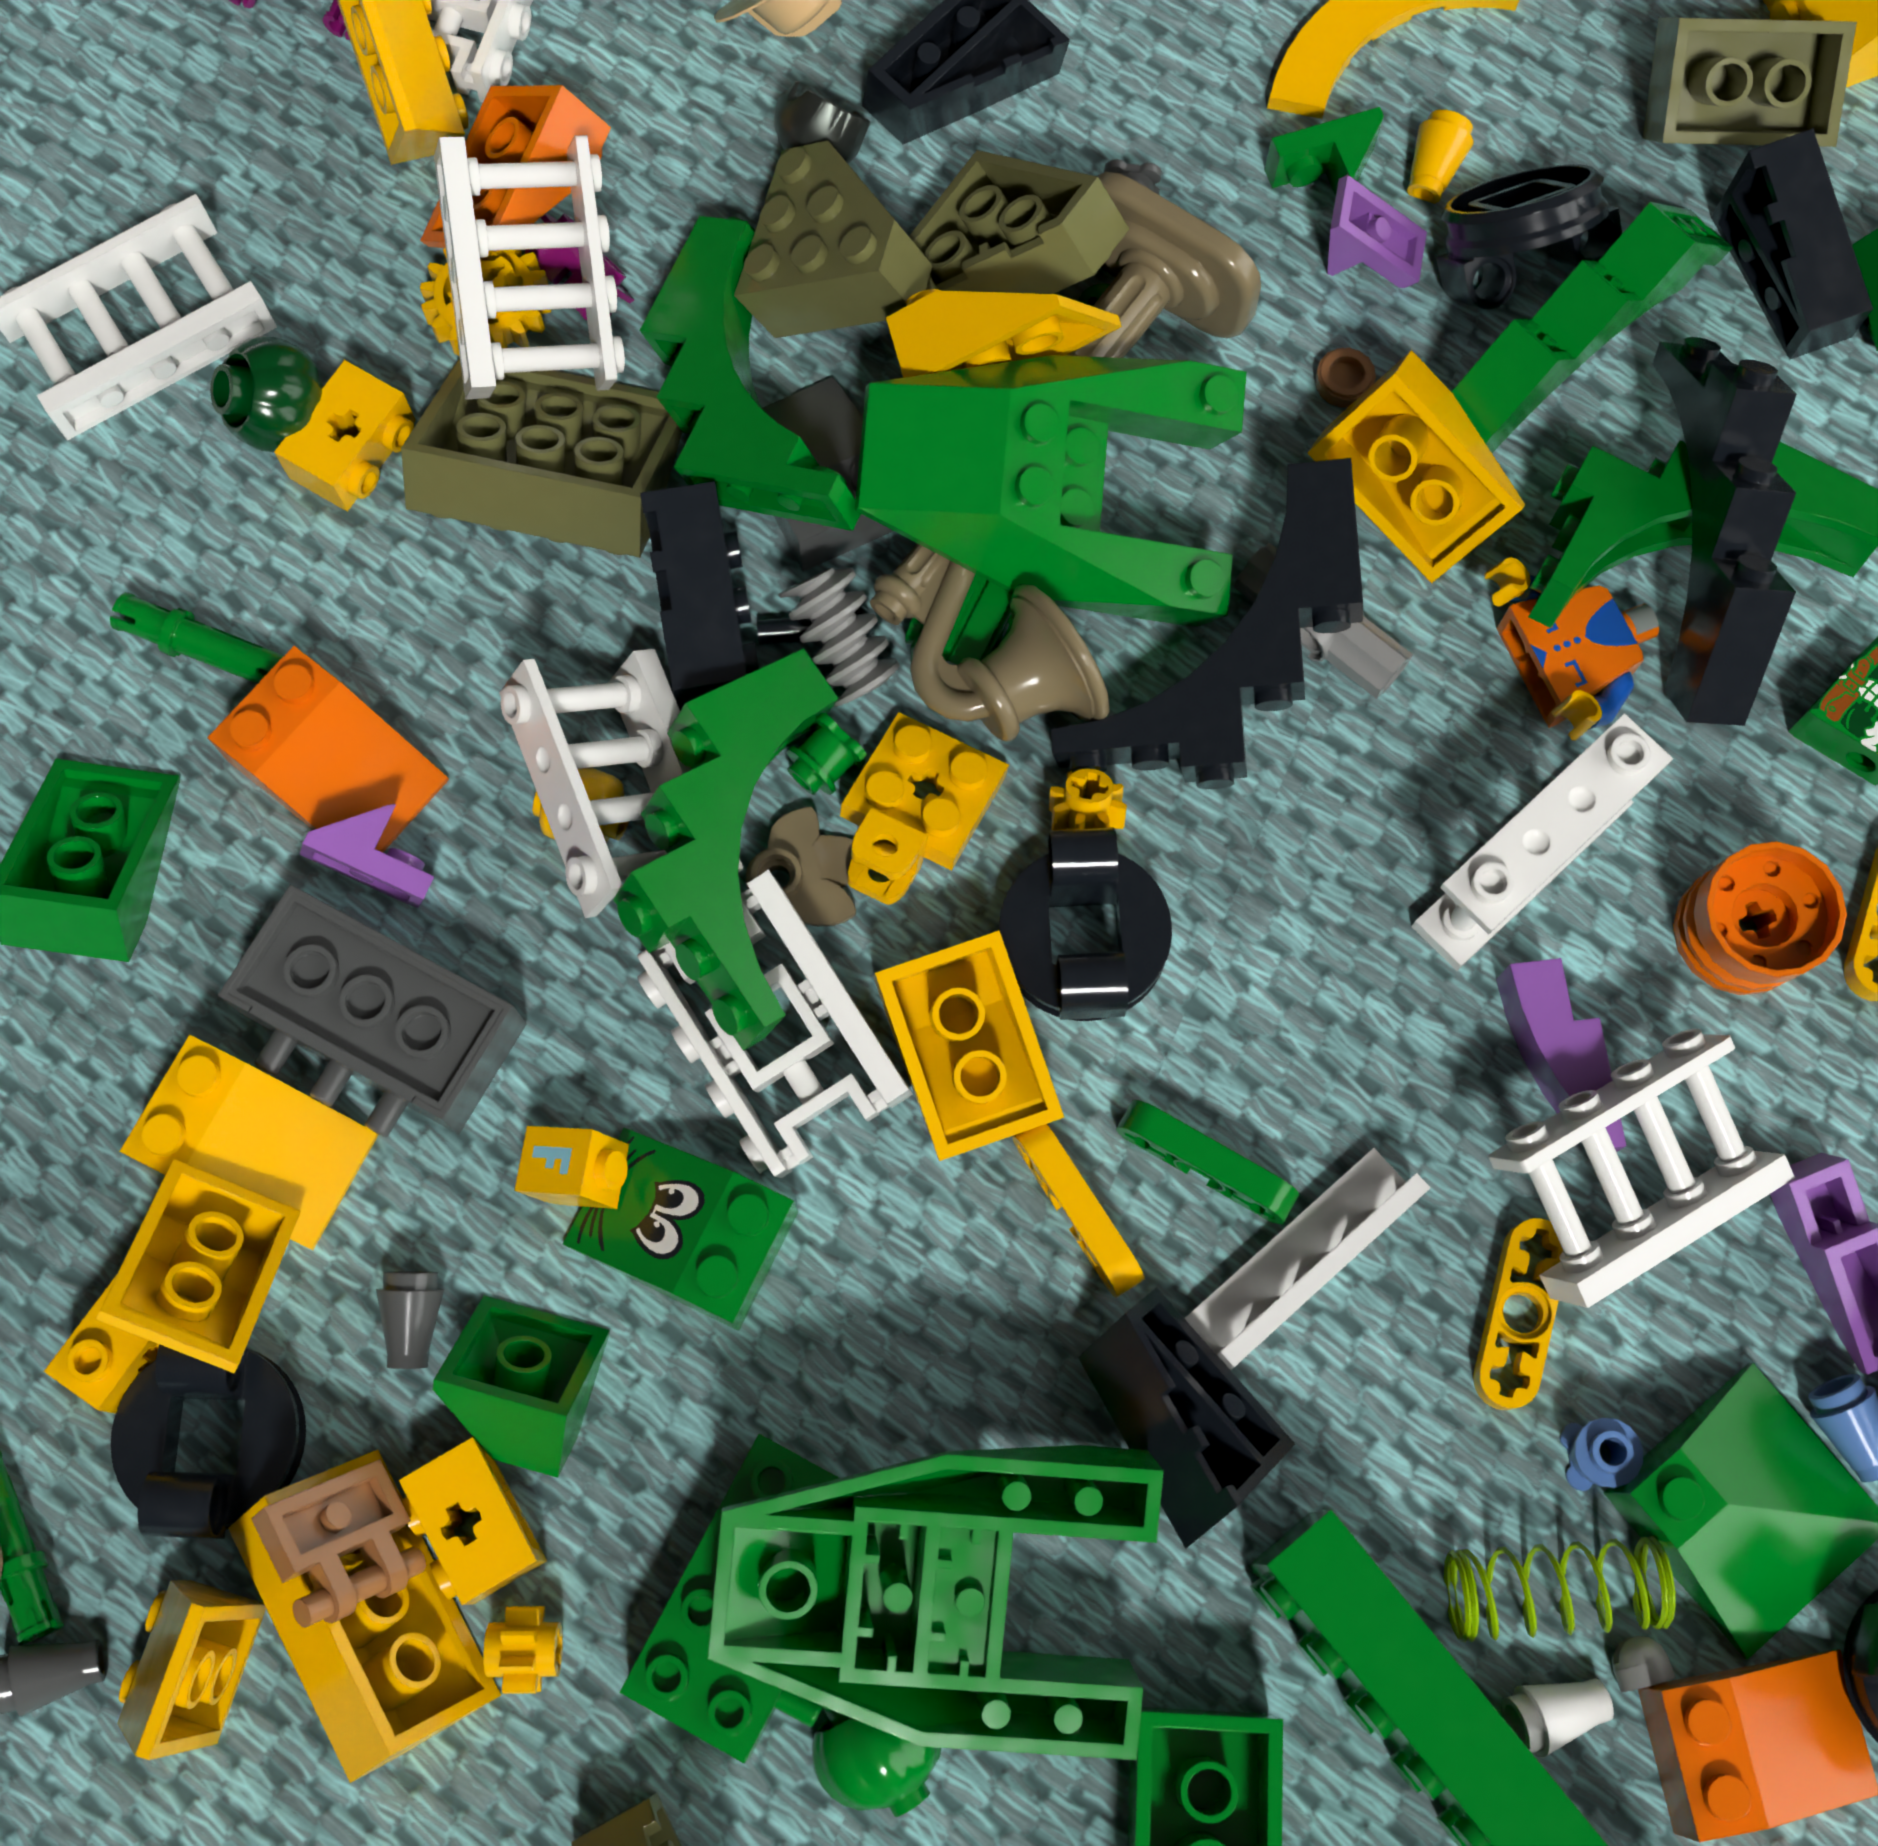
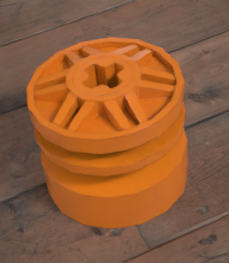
[1673,841,1847,995]

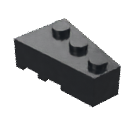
[862,0,1070,145]
[1711,129,1873,360]
[640,481,759,711]
[1078,1287,1295,1549]

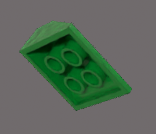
[1603,1363,1878,1660]

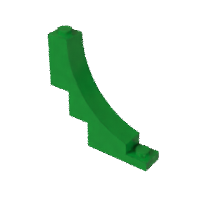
[1452,202,1733,453]
[640,216,861,531]

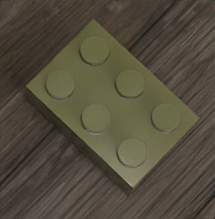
[1643,17,1857,147]

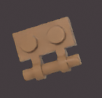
[251,1459,426,1628]

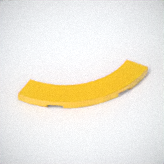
[1267,0,1519,119]

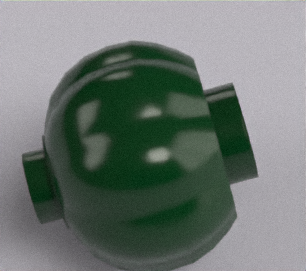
[210,336,326,453]

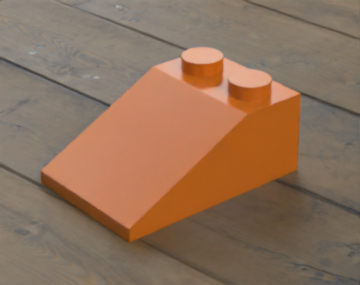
[420,85,611,252]
[207,646,449,852]
[1638,1649,1878,1842]

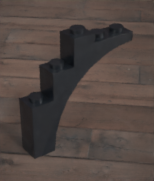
[1652,337,1797,726]
[1051,458,1363,789]

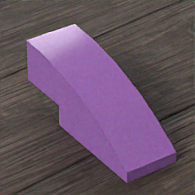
[1496,958,1626,1152]
[1770,1153,1878,1375]

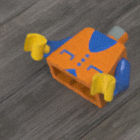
[1484,557,1659,741]

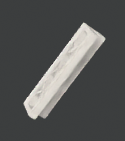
[1184,1148,1431,1370]

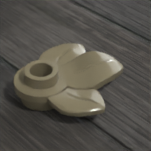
[746,807,856,927]

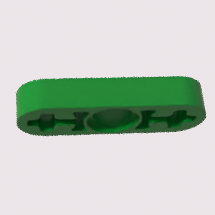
[1116,1100,1299,1225]

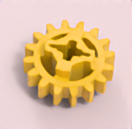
[420,248,551,356]

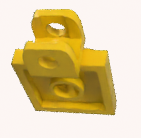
[840,712,1009,905]

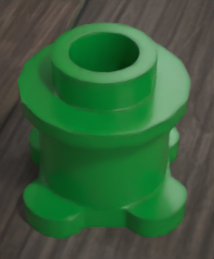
[787,712,867,795]

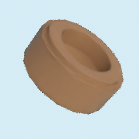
[1315,348,1376,408]

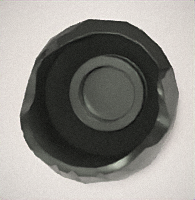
[774,81,871,163]

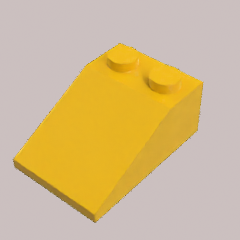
[886,289,1122,378]
[1307,350,1525,583]
[873,930,1064,1161]
[119,1034,379,1250]
[96,1159,301,1373]
[117,1580,266,1760]

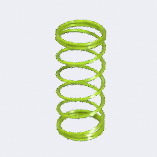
[1444,1536,1676,1643]

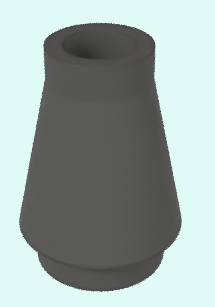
[376,1271,444,1369]
[0,1639,106,1717]

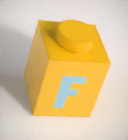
[514,1126,629,1209]

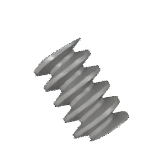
[778,567,900,707]

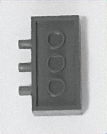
[218,884,526,1137]

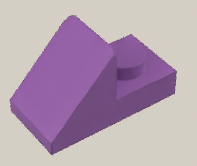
[1327,175,1427,288]
[300,804,434,908]

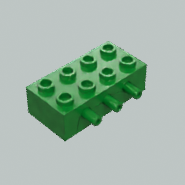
[619,1434,839,1763]

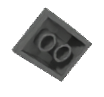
[762,377,893,572]

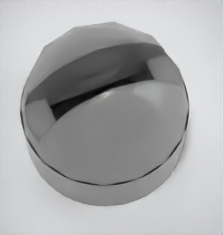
[1612,1636,1676,1692]

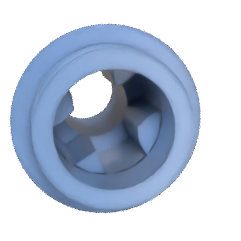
[1808,1374,1878,1482]

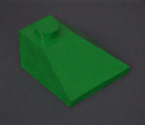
[433,1295,610,1478]

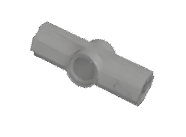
[1234,543,1413,699]

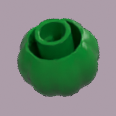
[812,1707,942,1817]

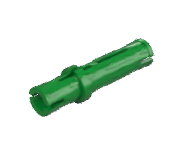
[110,592,284,684]
[0,1450,64,1645]

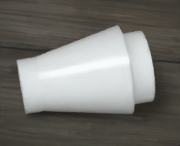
[1501,1678,1614,1758]

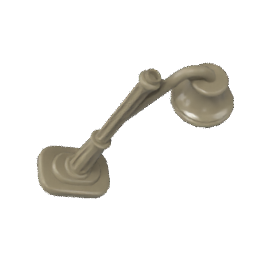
[870,172,1261,742]

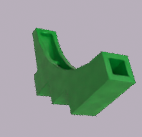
[1528,440,1878,628]
[613,648,839,1051]

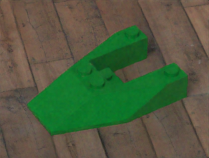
[855,355,1247,627]
[708,1445,1164,1760]

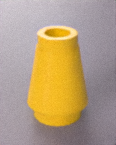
[1407,109,1474,204]

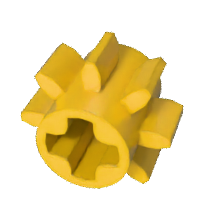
[1049,769,1127,830]
[483,1606,563,1694]

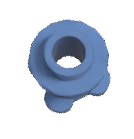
[1560,1418,1643,1491]

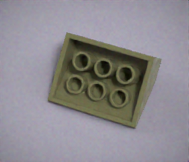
[401,358,682,558]

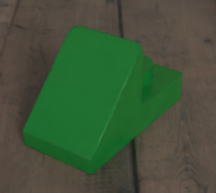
[1264,107,1384,196]

